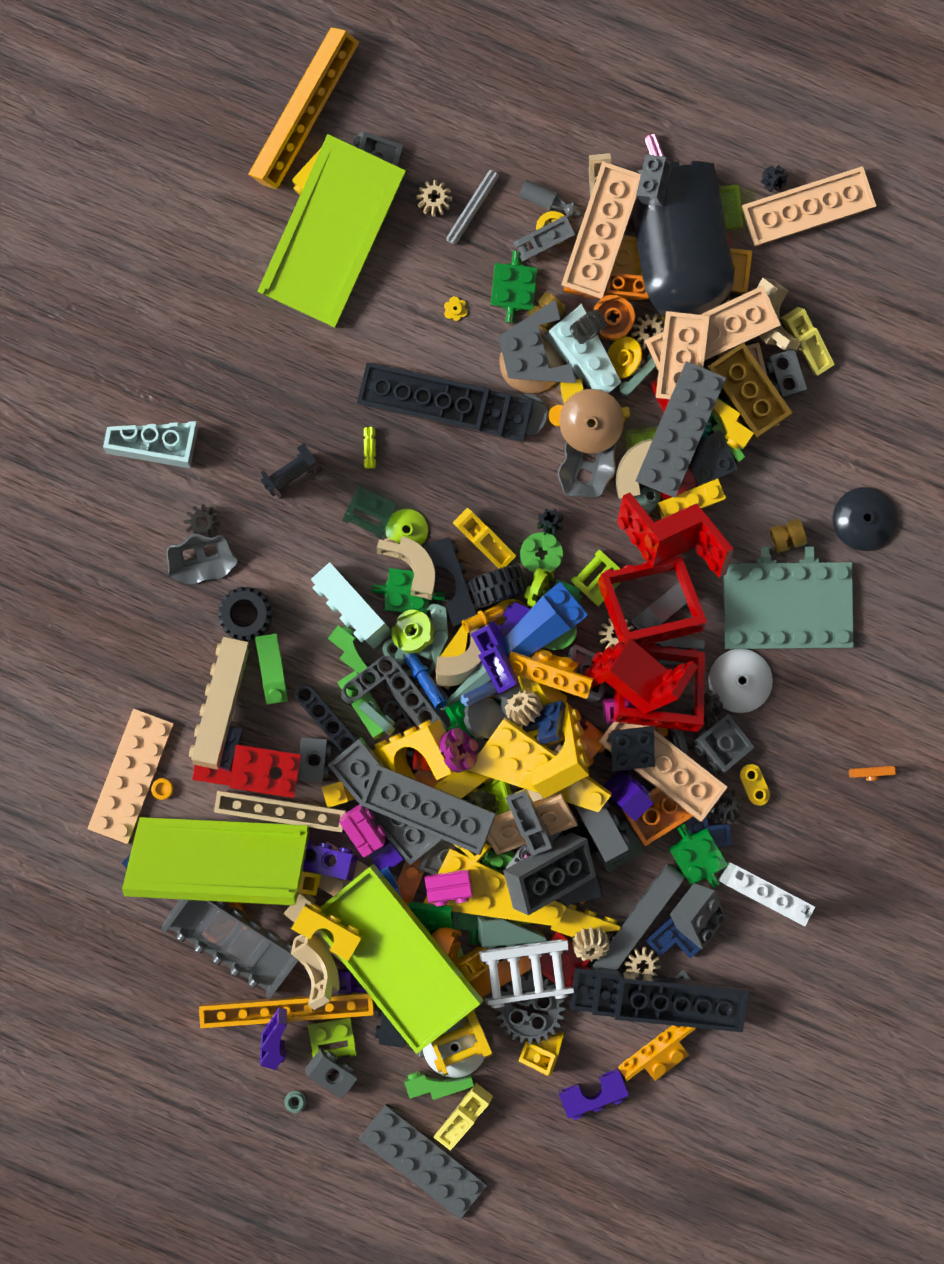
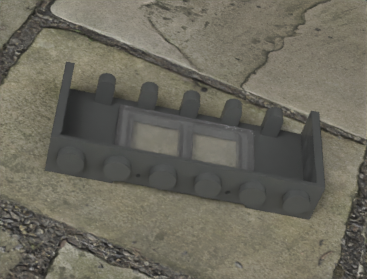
[162,899,298,999]

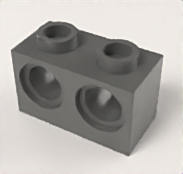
[636,154,672,207]
[766,349,807,399]

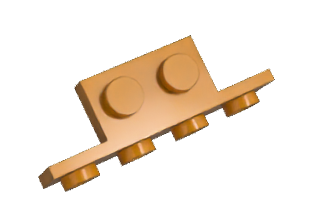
[509,650,593,699]
[618,1025,696,1081]

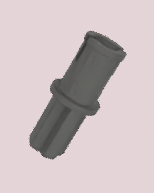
[669,713,688,755]

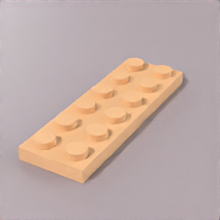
[561,162,641,299]
[741,166,876,247]
[645,286,781,371]
[88,709,174,844]
[598,722,727,821]

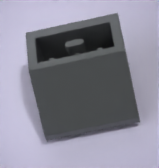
[670,883,726,949]

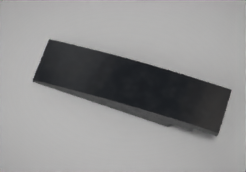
[357,362,534,443]
[569,966,749,1032]

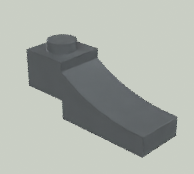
[631,582,687,630]
[505,788,554,856]

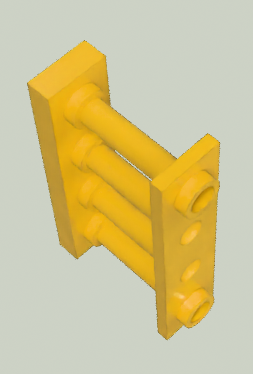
[431,1010,492,1076]

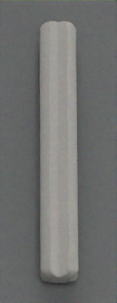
[446,170,499,245]

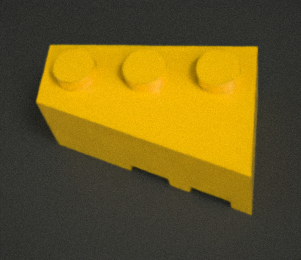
[433,751,493,799]

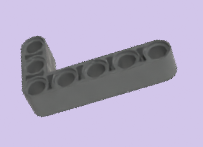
[341,656,447,729]

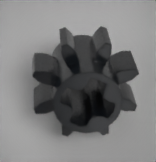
[761,165,788,192]
[537,508,563,536]

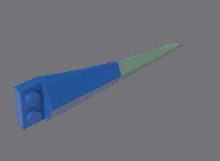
[441,582,588,710]

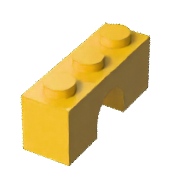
[656,479,726,519]
[291,903,363,961]

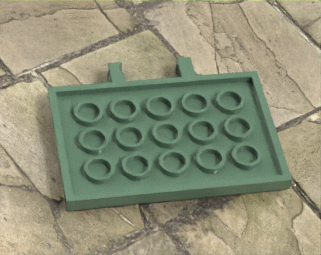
[723,546,853,649]

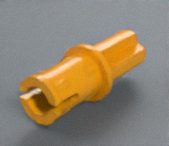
[462,605,504,633]

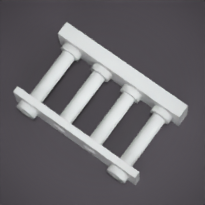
[479,939,574,1008]

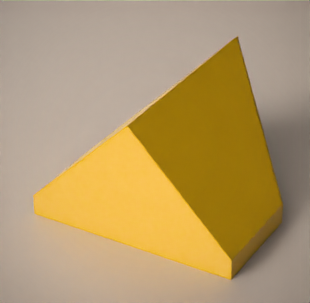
[519,1032,564,1076]

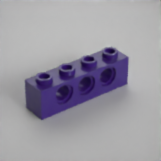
[303,840,358,881]

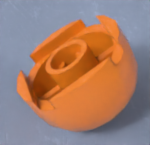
[431,927,462,963]

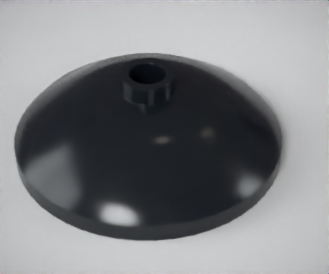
[832,487,897,551]

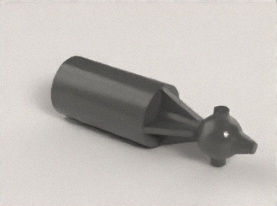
[519,179,581,218]

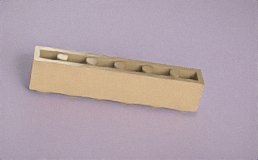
[189,637,250,770]
[214,790,347,832]

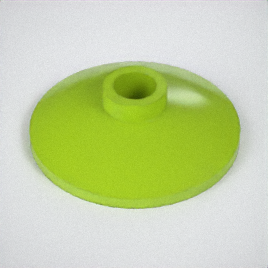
[386,509,428,546]

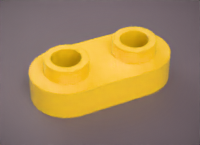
[739,764,770,806]

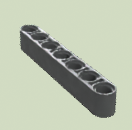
[590,863,685,970]

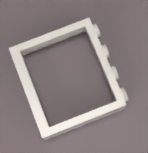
[719,861,815,926]

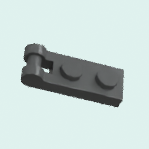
[513,215,576,262]

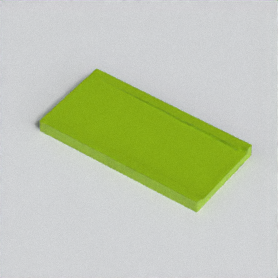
[257,134,406,328]
[122,817,310,905]
[318,864,484,1054]

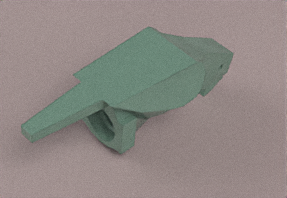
[417,604,449,675]

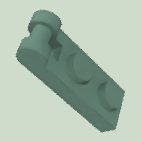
[618,353,656,397]

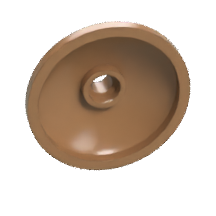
[500,332,563,394]
[559,389,624,453]

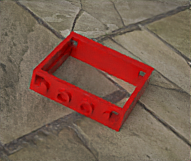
[598,555,707,646]
[613,644,705,732]

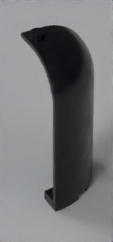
[631,161,734,318]

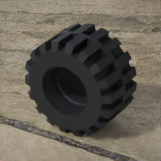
[469,564,527,608]
[217,587,273,641]

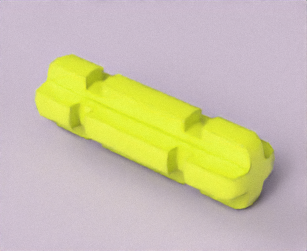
[364,427,376,469]

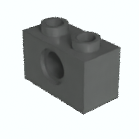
[297,737,331,783]
[305,1049,357,1099]

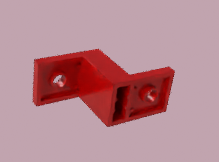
[617,492,734,578]
[582,638,698,714]
[192,744,301,798]

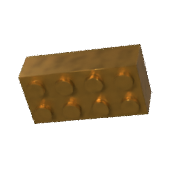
[707,342,792,440]

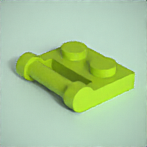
[570,550,621,607]
[308,1017,357,1057]

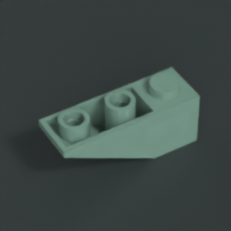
[477,915,546,949]

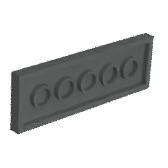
[635,361,726,498]
[328,738,442,865]
[360,764,496,855]
[359,1104,487,1219]

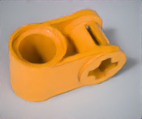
[454,946,489,982]

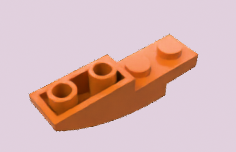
[563,273,649,300]

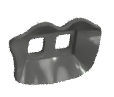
[558,441,616,498]
[167,534,238,584]

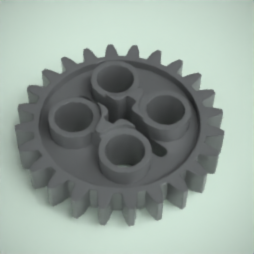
[495,973,565,1044]

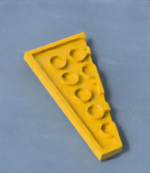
[469,718,612,812]
[424,848,567,926]

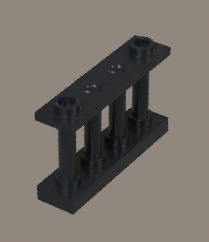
[260,443,322,499]

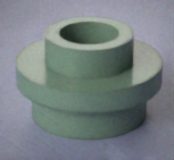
[284,1091,306,1113]

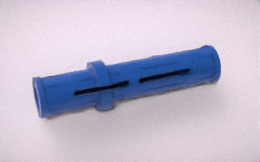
[404,653,448,710]

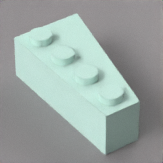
[544,304,621,393]
[103,421,198,468]
[311,562,392,649]

